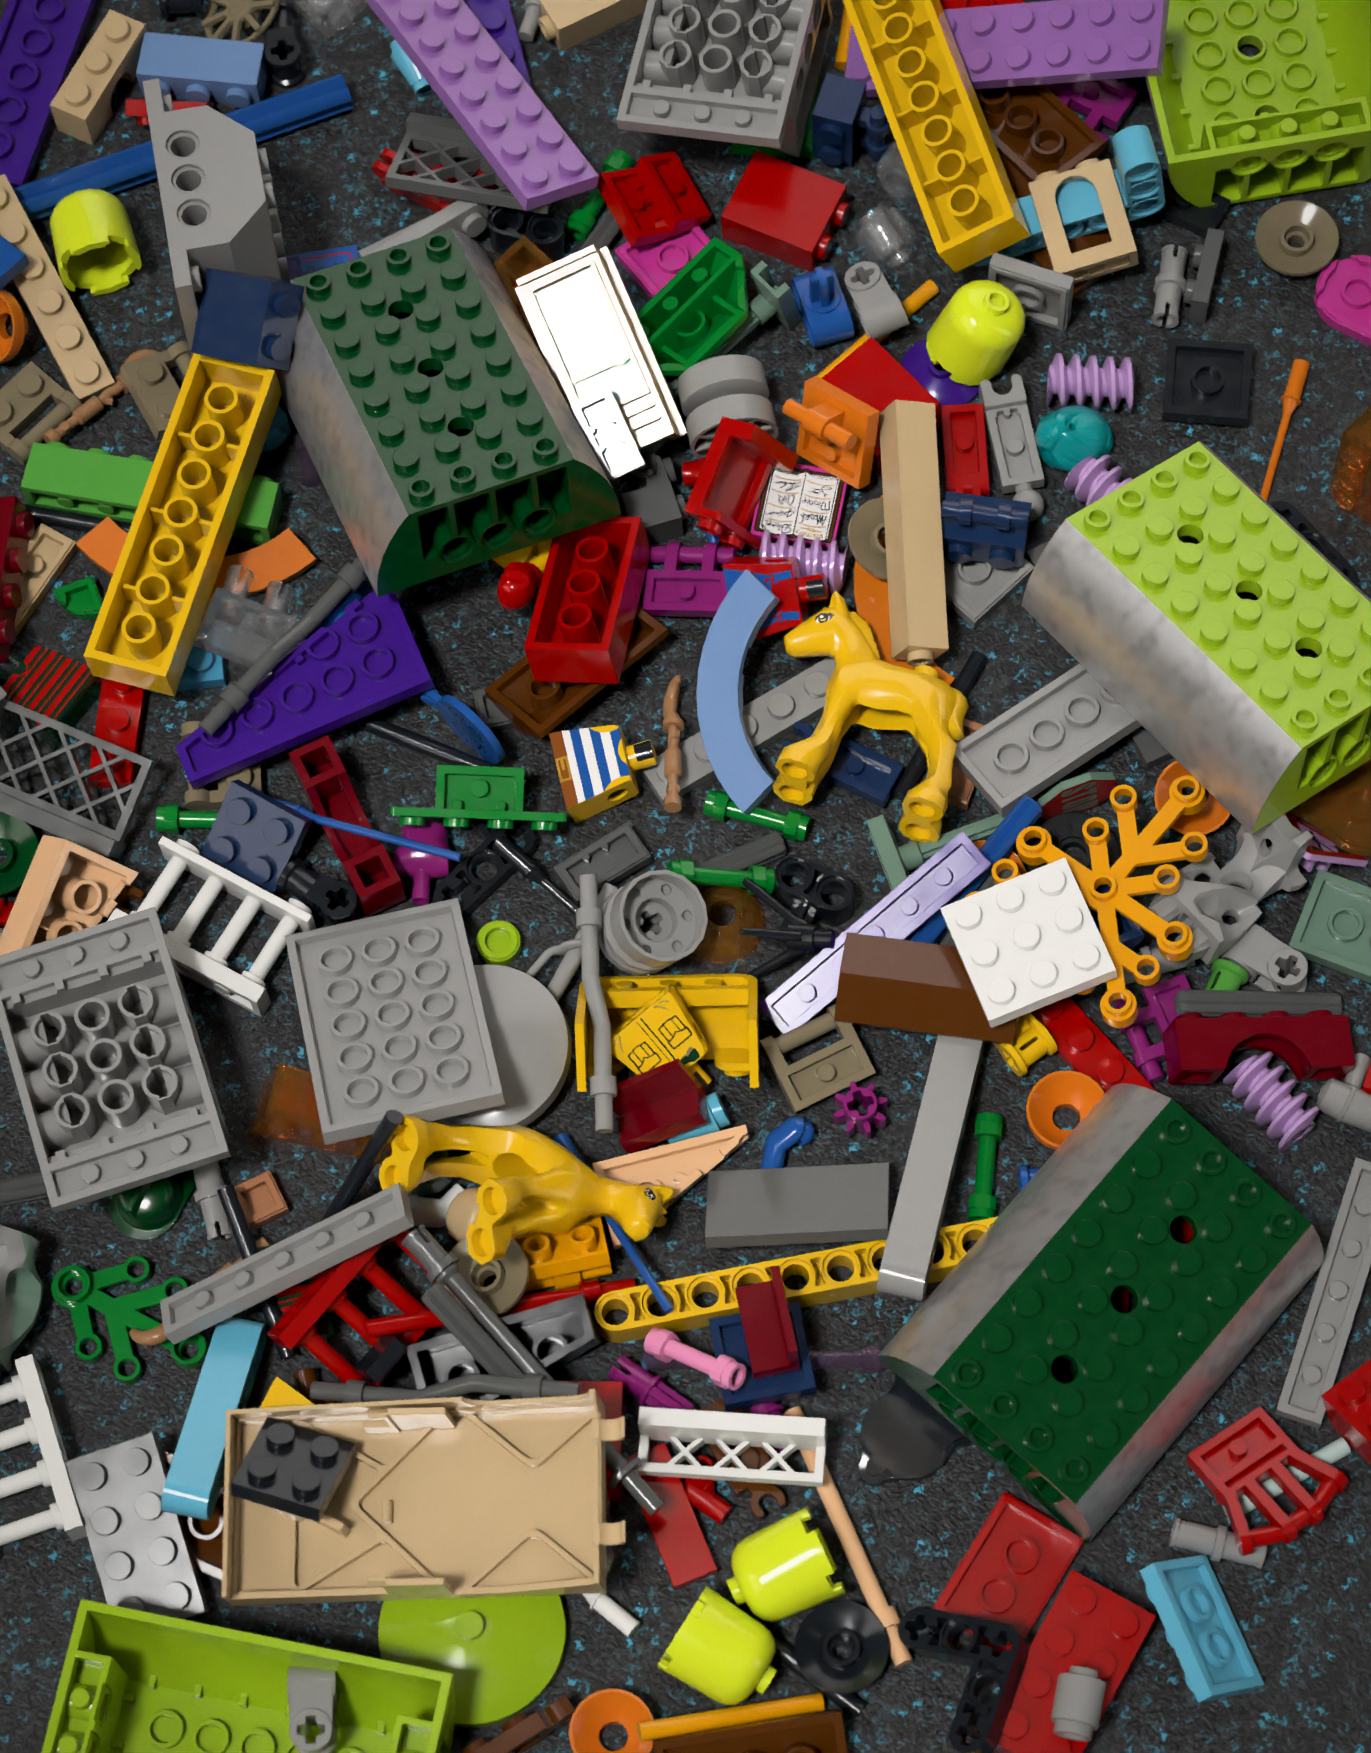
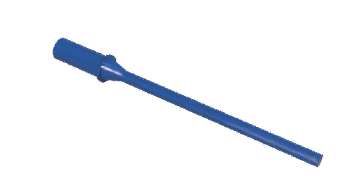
[275,799,462,862]
[553,1133,674,1314]

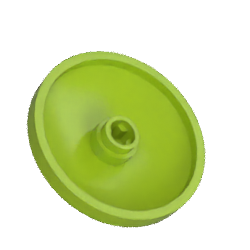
[378,1595,567,1728]

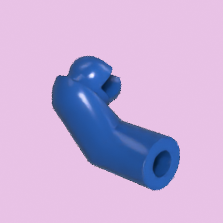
[760,1117,814,1169]

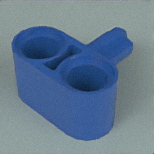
[791,266,854,348]

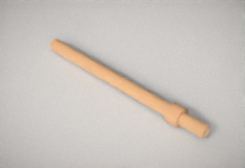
[784,1406,913,1668]

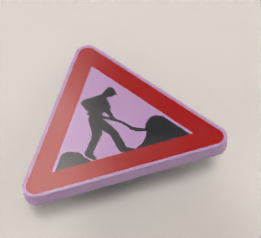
[1285,813,1369,872]

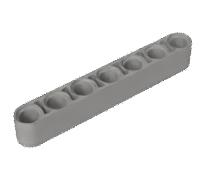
[877,1035,985,1301]

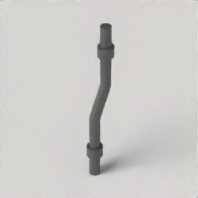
[199,557,366,736]
[310,1373,582,1403]

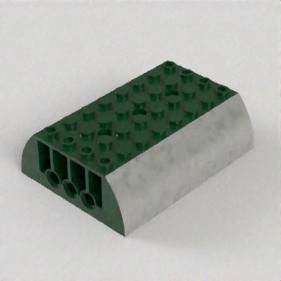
[268,228,621,597]
[877,1083,1324,1544]

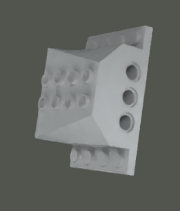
[616,0,833,158]
[142,78,290,358]
[0,907,231,1213]

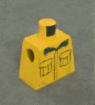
[611,983,711,1087]

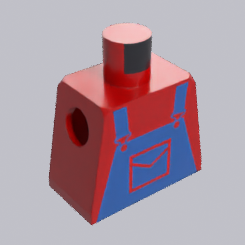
[722,557,829,640]

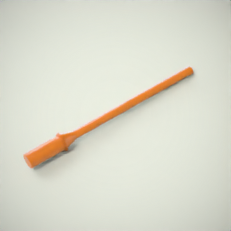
[1260,359,1310,502]

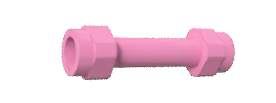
[644,1327,746,1391]

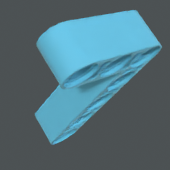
[971,125,1165,266]

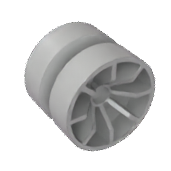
[677,355,778,459]

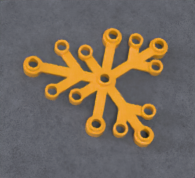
[964,775,1209,1028]

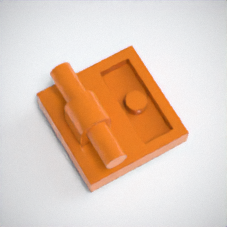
[782,376,880,490]

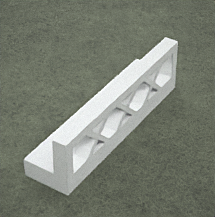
[637,1407,827,1487]

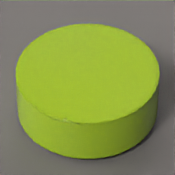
[476,920,521,966]

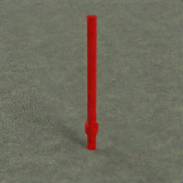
[364,1278,636,1338]

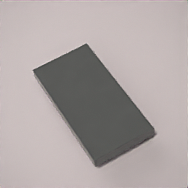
[705,1162,890,1248]

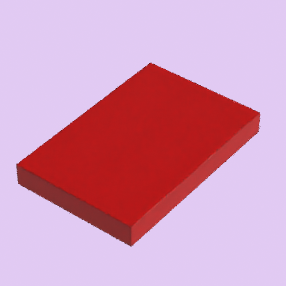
[932,1491,1085,1654]

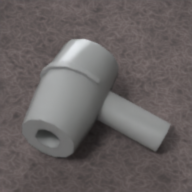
[1317,1053,1371,1133]

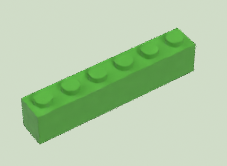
[20,441,284,545]

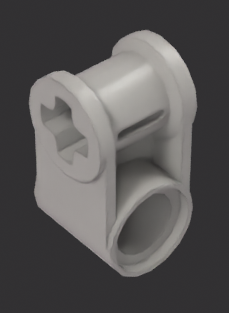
[844,261,909,340]
[1221,924,1308,992]
[287,1666,340,1753]

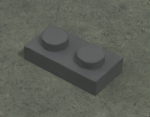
[1183,228,1225,323]

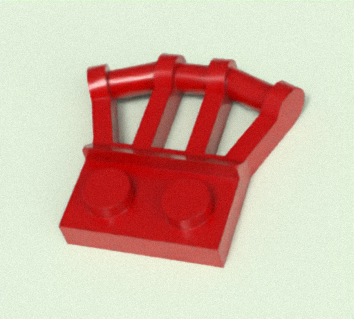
[1186,1406,1349,1556]

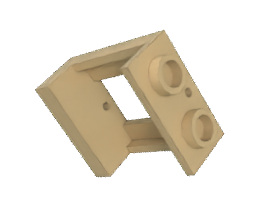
[1028,158,1139,283]

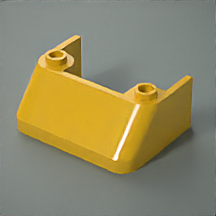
[574,973,759,1092]

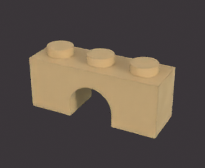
[50,9,147,146]

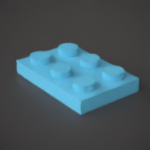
[1140,1554,1264,1703]

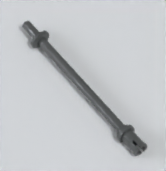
[401,1224,664,1516]

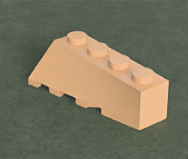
[0,835,139,955]

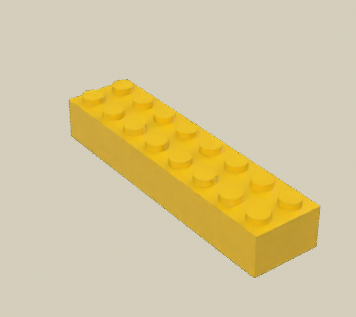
[843,0,1030,273]
[83,353,282,697]

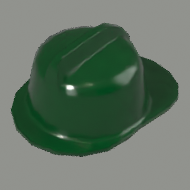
[110,1169,196,1240]

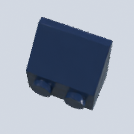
[191,267,305,371]

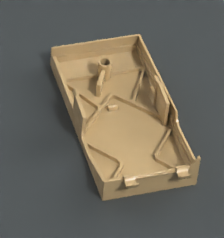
[222,1389,626,1606]

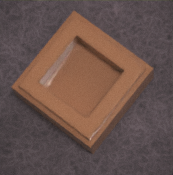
[235,1170,290,1231]

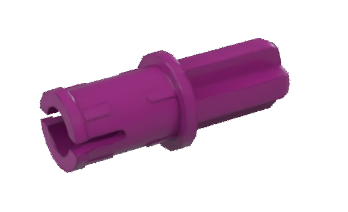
[608,1354,695,1410]

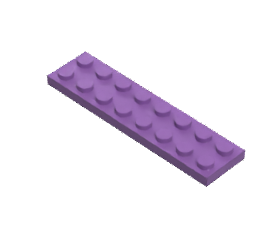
[365,0,599,211]
[845,0,1169,98]

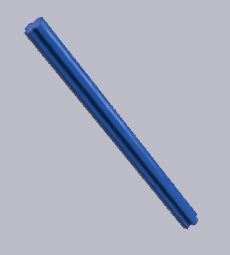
[13,73,353,222]

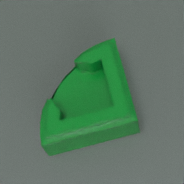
[53,575,103,620]

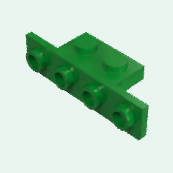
[390,765,567,831]

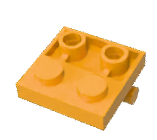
[512,1206,613,1293]

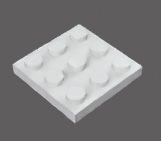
[940,857,1118,1028]

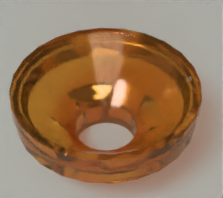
[694,886,763,964]

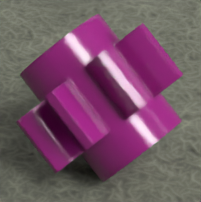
[833,1081,888,1139]

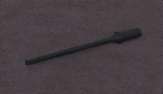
[492,835,655,976]

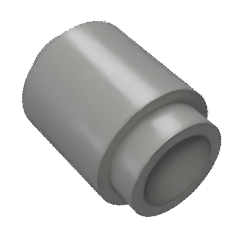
[1050,1666,1106,1741]

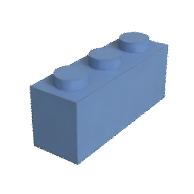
[136,32,270,108]

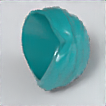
[1035,405,1113,472]

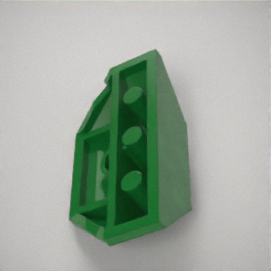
[598,237,749,376]

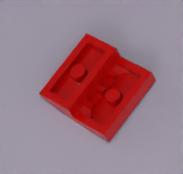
[597,151,711,248]

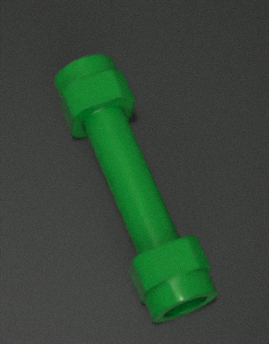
[564,149,634,242]
[703,790,811,842]
[156,804,219,834]
[666,859,775,895]
[967,1112,1003,1222]

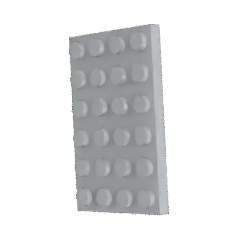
[285,898,505,1145]

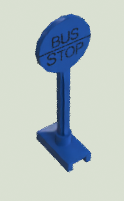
[301,580,505,764]

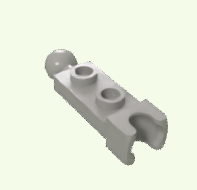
[979,374,1045,522]

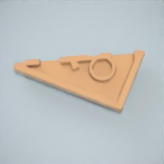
[592,1124,749,1250]

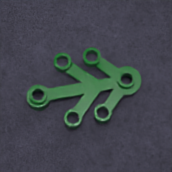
[51,1256,208,1385]

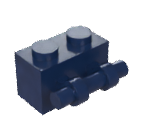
[812,73,890,168]
[941,491,1032,569]

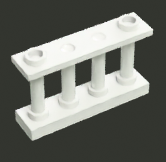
[107,836,317,1017]
[0,1354,87,1546]

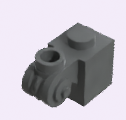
[621,451,689,545]

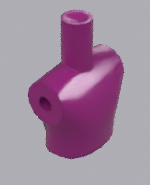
[394,822,452,905]

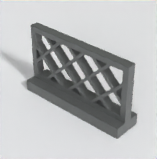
[385,112,552,214]
[0,698,156,860]

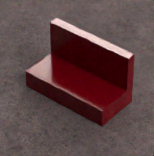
[613,1058,708,1154]
[735,1265,799,1380]

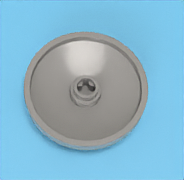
[434,964,572,1126]

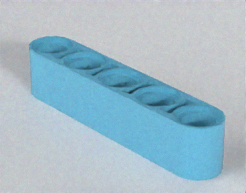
[161,1317,267,1520]

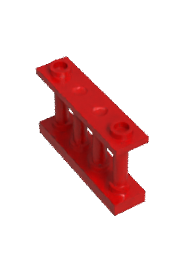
[267,1209,430,1387]

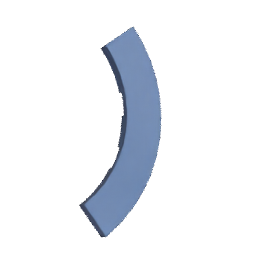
[696,569,780,815]

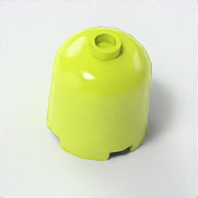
[50,189,142,296]
[926,280,1026,386]
[726,1507,846,1622]
[657,1586,777,1705]

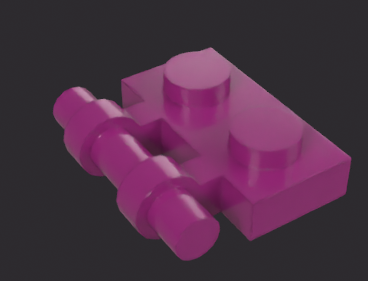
[1046,79,1138,152]
[642,542,737,617]
[1114,973,1204,1084]

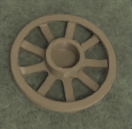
[202,0,280,42]

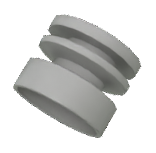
[598,870,708,975]

